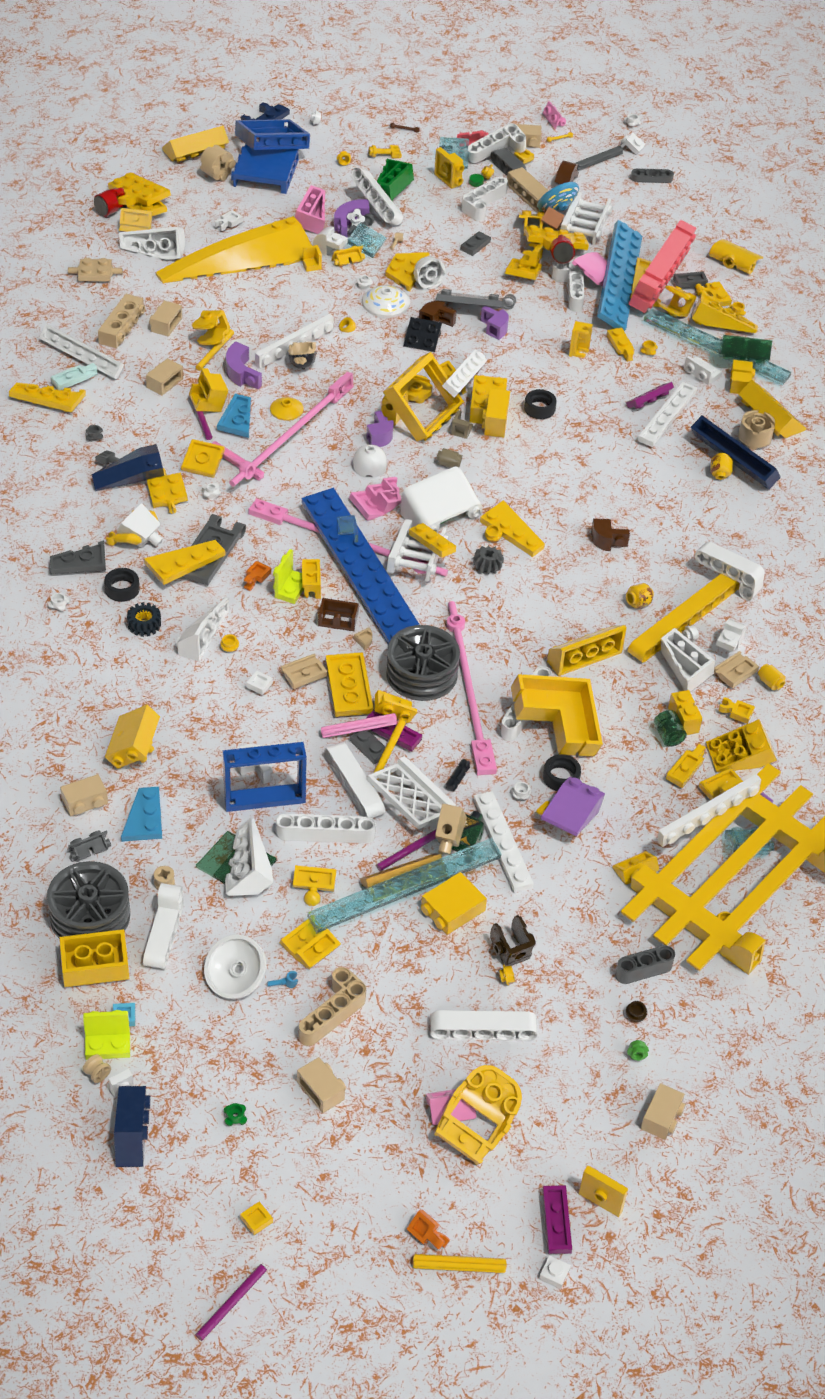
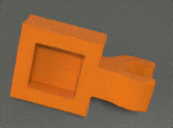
[244,561,272,591]
[406,1209,450,1249]

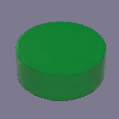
[469,174,484,187]

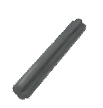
[575,146,623,171]

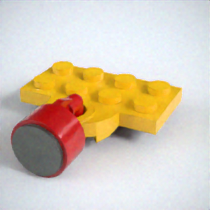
[94,172,171,217]
[524,225,589,264]

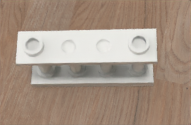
[561,192,613,245]
[387,519,449,581]

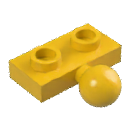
[293,865,337,906]

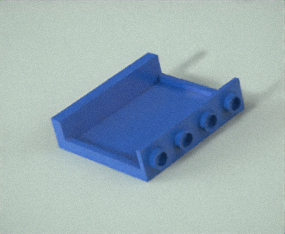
[231,144,299,194]

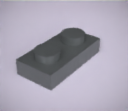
[460,231,491,256]
[673,271,708,288]
[350,730,385,765]

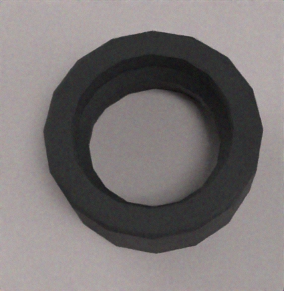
[524,389,557,419]
[104,568,140,602]
[543,754,581,791]

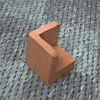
[542,207,565,231]

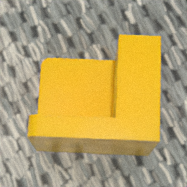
[303,245,322,272]

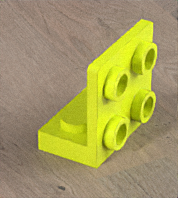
[273,549,304,604]
[83,1010,130,1060]

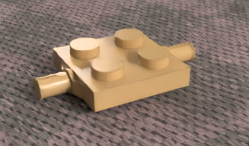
[68,258,123,281]

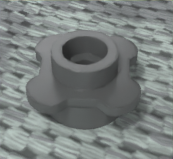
[86,425,103,440]

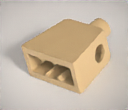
[435,803,467,855]

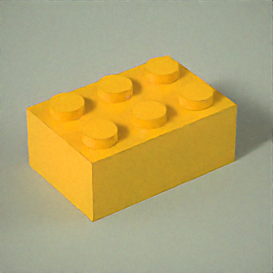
[469,375,507,424]
[59,929,130,987]

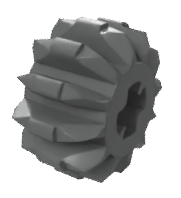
[473,545,504,575]

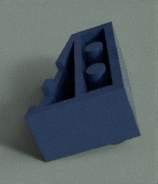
[114,1086,151,1167]

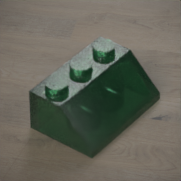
[719,335,772,364]

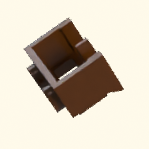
[318,598,359,632]

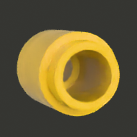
[758,664,786,690]

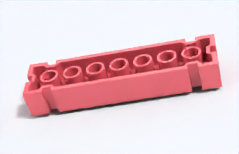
[628,219,697,313]

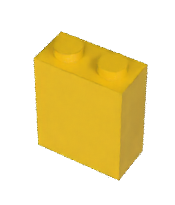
[421,872,487,935]

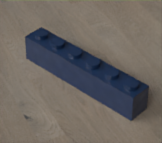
[690,415,781,490]

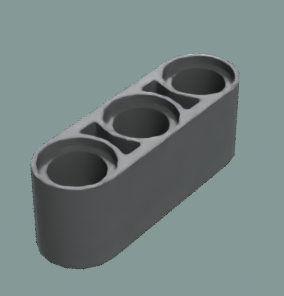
[491,148,527,175]
[615,945,675,984]

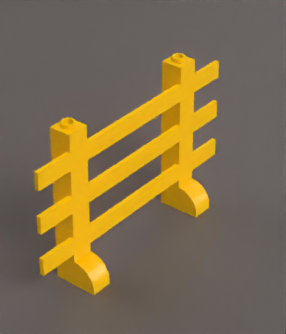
[621,763,825,975]

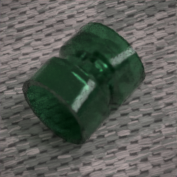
[654,710,687,747]

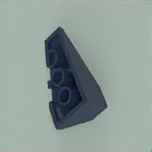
[91,444,164,491]

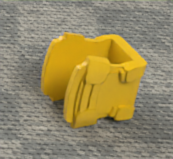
[658,286,696,317]
[191,310,230,345]

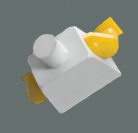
[105,504,163,547]

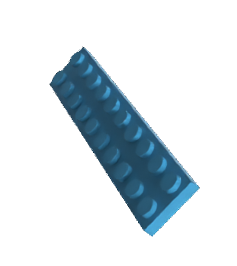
[597,220,643,331]

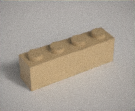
[507,167,549,212]

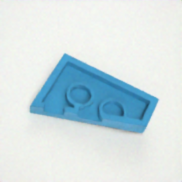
[217,394,251,438]
[121,787,162,842]

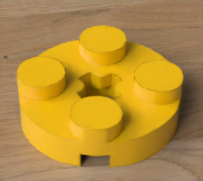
[402,375,433,404]

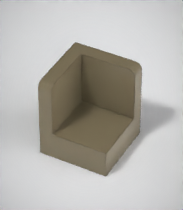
[451,410,473,439]

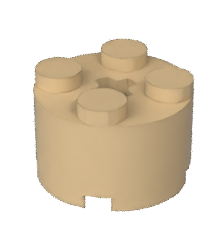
[200,145,236,181]
[738,410,775,450]

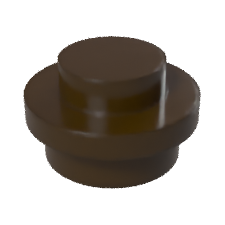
[626,1001,647,1022]

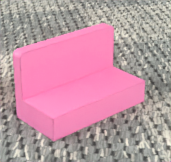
[426,1089,476,1125]

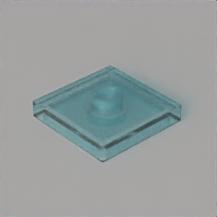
[347,223,386,258]

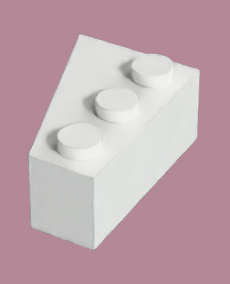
[661,628,715,692]

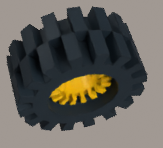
[127,602,161,637]

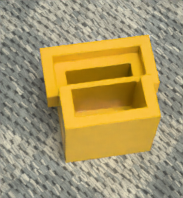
[189,368,229,412]

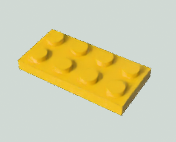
[325,652,374,717]

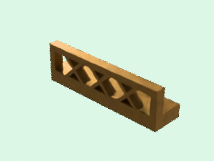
[360,853,448,903]

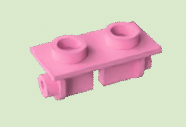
[542,101,566,129]

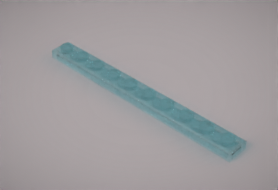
[643,308,791,385]
[307,838,502,933]

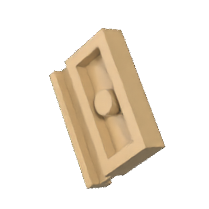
[714,651,759,689]
[281,653,327,689]

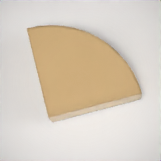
[354,627,372,650]

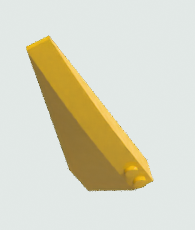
[155,216,312,283]

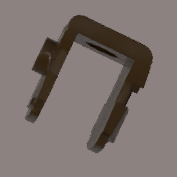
[490,915,536,966]

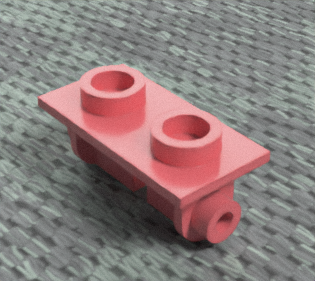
[457,130,489,148]

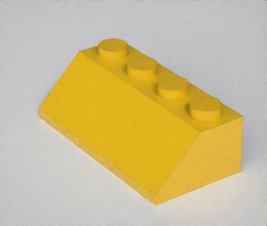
[162,126,229,162]
[739,379,807,438]
[547,625,627,677]

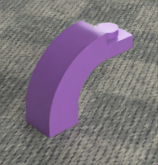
[334,199,370,237]
[226,341,262,389]

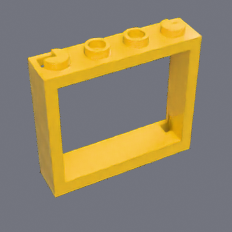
[383,352,464,442]

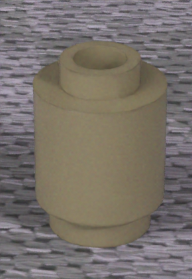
[436,448,463,468]

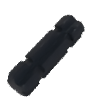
[446,759,470,792]

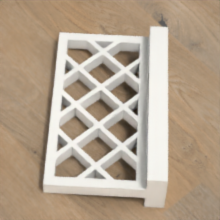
[367,756,456,829]

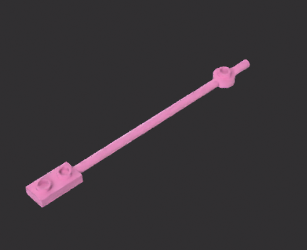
[229,371,354,487]
[249,498,448,577]
[446,601,497,775]

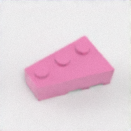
[295,185,325,234]

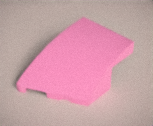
[572,252,607,286]
[349,477,401,521]

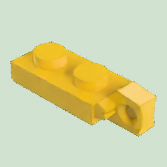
[606,328,634,362]
[666,744,706,788]

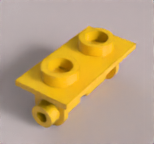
[331,245,365,266]

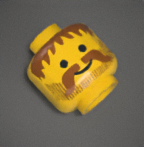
[710,453,733,480]
[626,583,654,608]

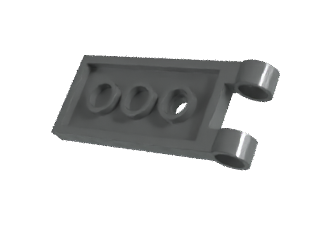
[436,289,516,310]
[182,514,246,586]

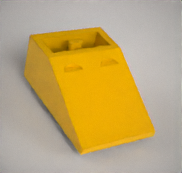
[706,719,777,773]

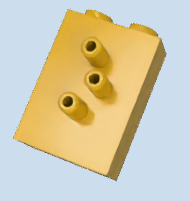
[105,704,160,769]

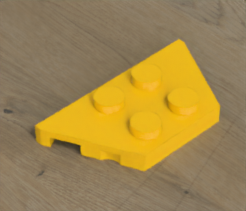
[385,252,430,292]

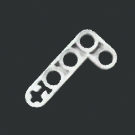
[468,123,526,163]
[461,177,508,221]
[552,261,585,312]
[695,542,765,600]
[143,883,184,969]

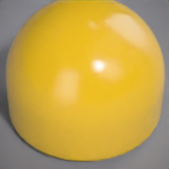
[339,317,356,333]

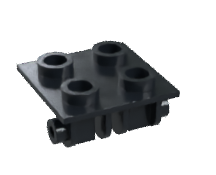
[403,317,442,352]

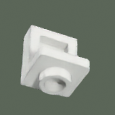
[620,133,645,155]

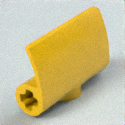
[709,239,763,274]

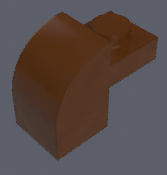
[555,160,579,185]
[419,301,457,327]
[591,518,630,551]

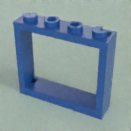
[235,119,310,150]
[222,742,307,812]

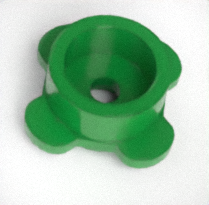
[224,1103,247,1126]

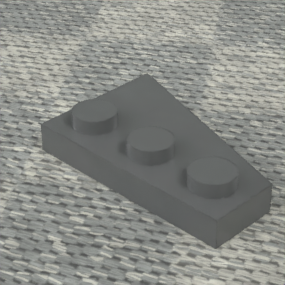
[50,540,106,574]

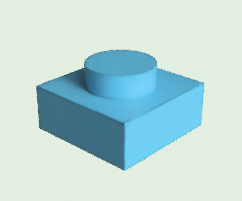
[113,1003,135,1026]

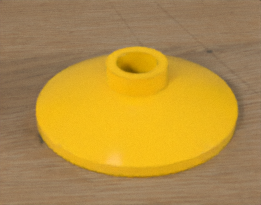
[270,397,304,421]

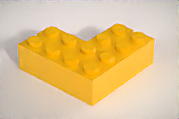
[511,674,603,756]

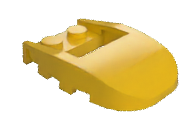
[434,1065,522,1165]

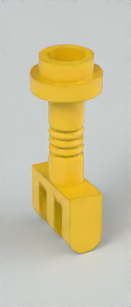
[368,145,402,159]

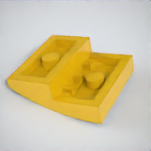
[279,916,341,970]

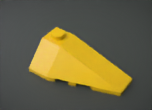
[692,293,758,333]

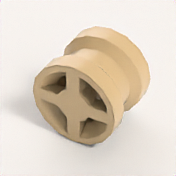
[154,866,175,891]
[83,1054,111,1083]

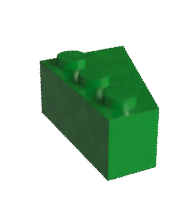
[377,158,414,201]

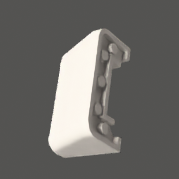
[401,466,483,533]

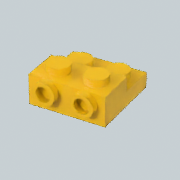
[434,147,465,189]

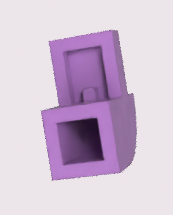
[481,306,509,340]
[366,411,394,447]

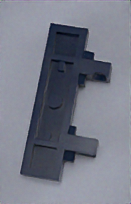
[240,102,290,120]

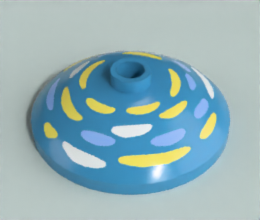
[537,182,579,212]

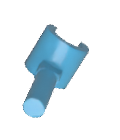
[267,971,298,988]

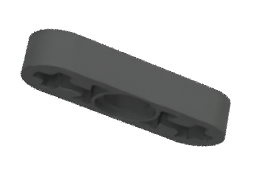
[631,168,674,183]

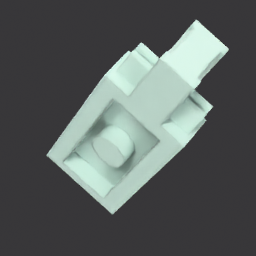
[51,363,98,390]

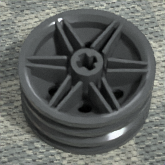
[386,625,460,701]
[47,861,131,939]

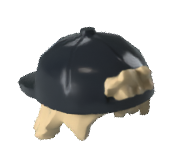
[288,341,317,369]

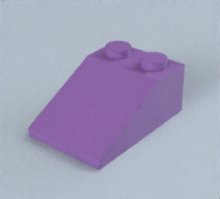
[541,777,605,836]

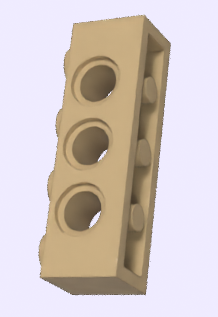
[98,294,145,349]

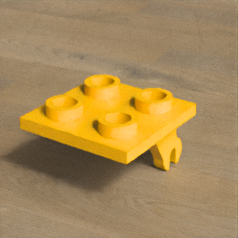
[519,210,545,236]

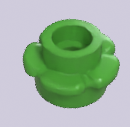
[627,1040,649,1061]

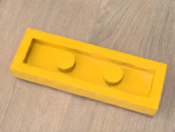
[409,523,456,558]

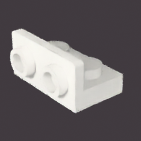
[684,356,722,385]

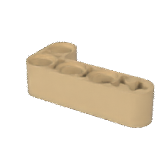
[299,967,366,1046]

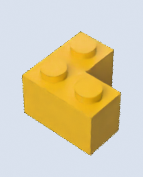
[482,388,510,438]

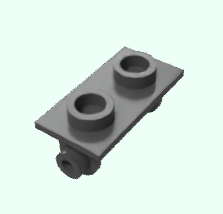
[67,830,111,861]

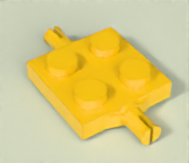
[147,468,188,514]

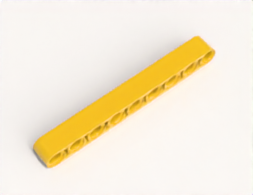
[628,574,740,663]

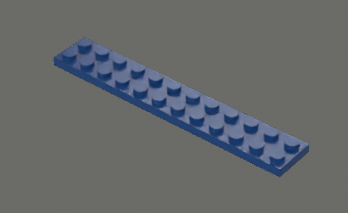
[301,487,420,644]

